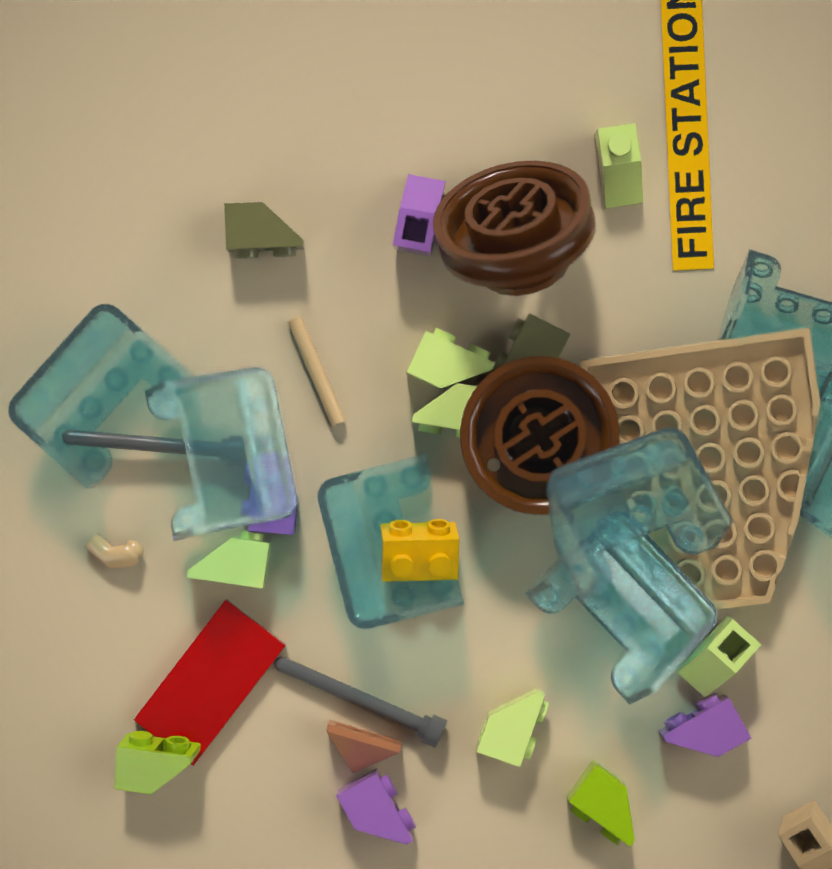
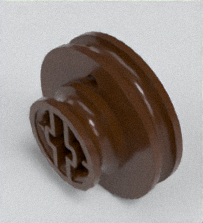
[433,161,596,296]
[460,356,620,515]

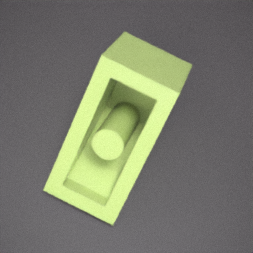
[594,123,643,209]
[187,530,272,589]

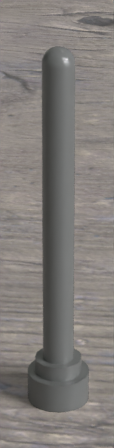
[62,430,246,467]
[274,657,447,748]

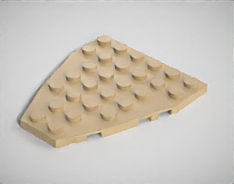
[580,327,821,612]

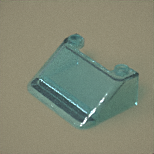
[144,367,298,541]

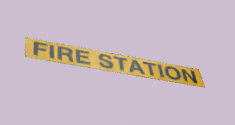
[661,0,714,271]

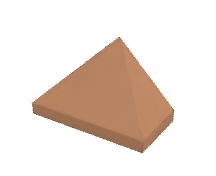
[326,720,402,773]

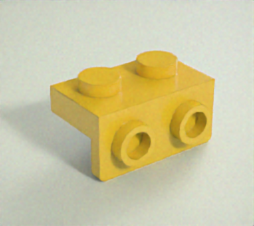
[380,519,460,582]

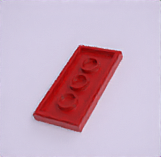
[134,599,286,766]

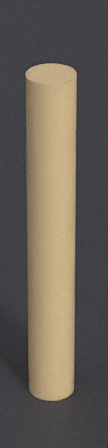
[288,316,346,426]

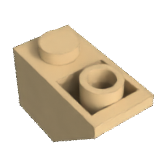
[778,800,832,869]

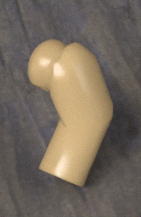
[85,533,144,568]

